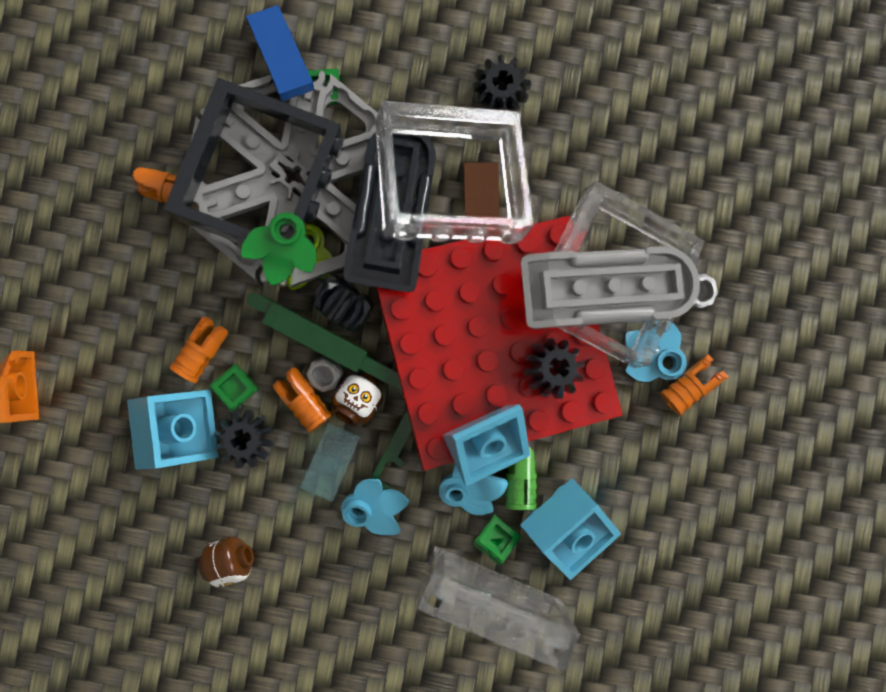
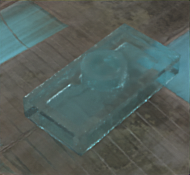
[300,423,361,501]

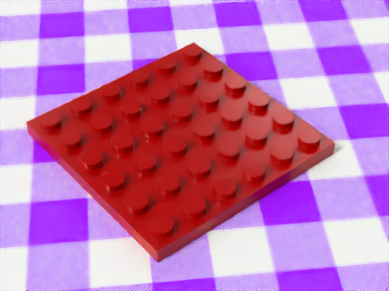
[375,216,623,471]

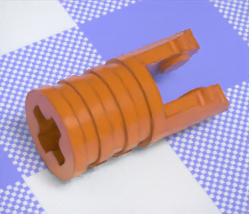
[132,167,197,209]
[169,316,229,384]
[660,354,729,417]
[272,367,333,434]

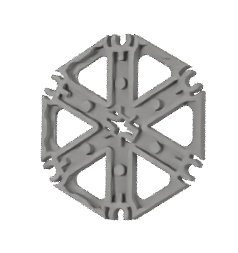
[191,71,392,288]

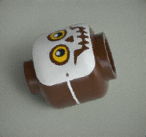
[331,373,383,427]
[198,536,254,588]

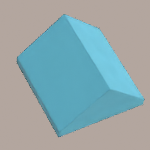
[443,404,530,487]

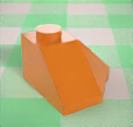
[0,350,39,423]

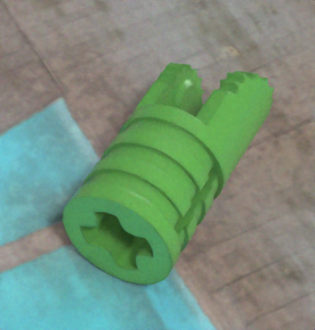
[505,447,537,510]

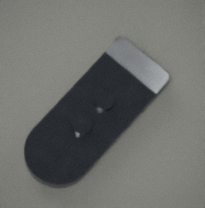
[343,124,436,292]

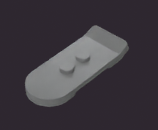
[521,246,700,329]

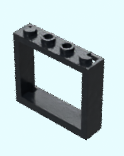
[163,78,345,245]

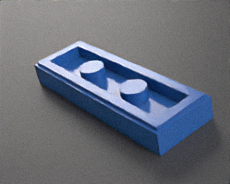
[246,5,315,101]

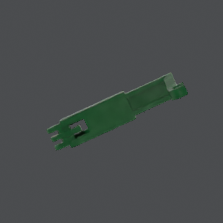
[247,293,412,490]

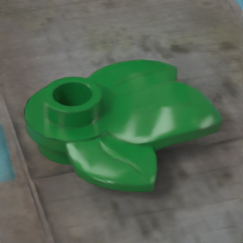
[241,212,317,286]

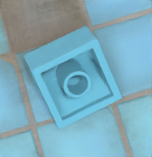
[127,389,219,469]
[520,478,621,580]

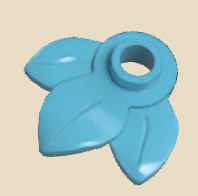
[625,319,687,382]
[439,464,508,515]
[341,479,409,535]

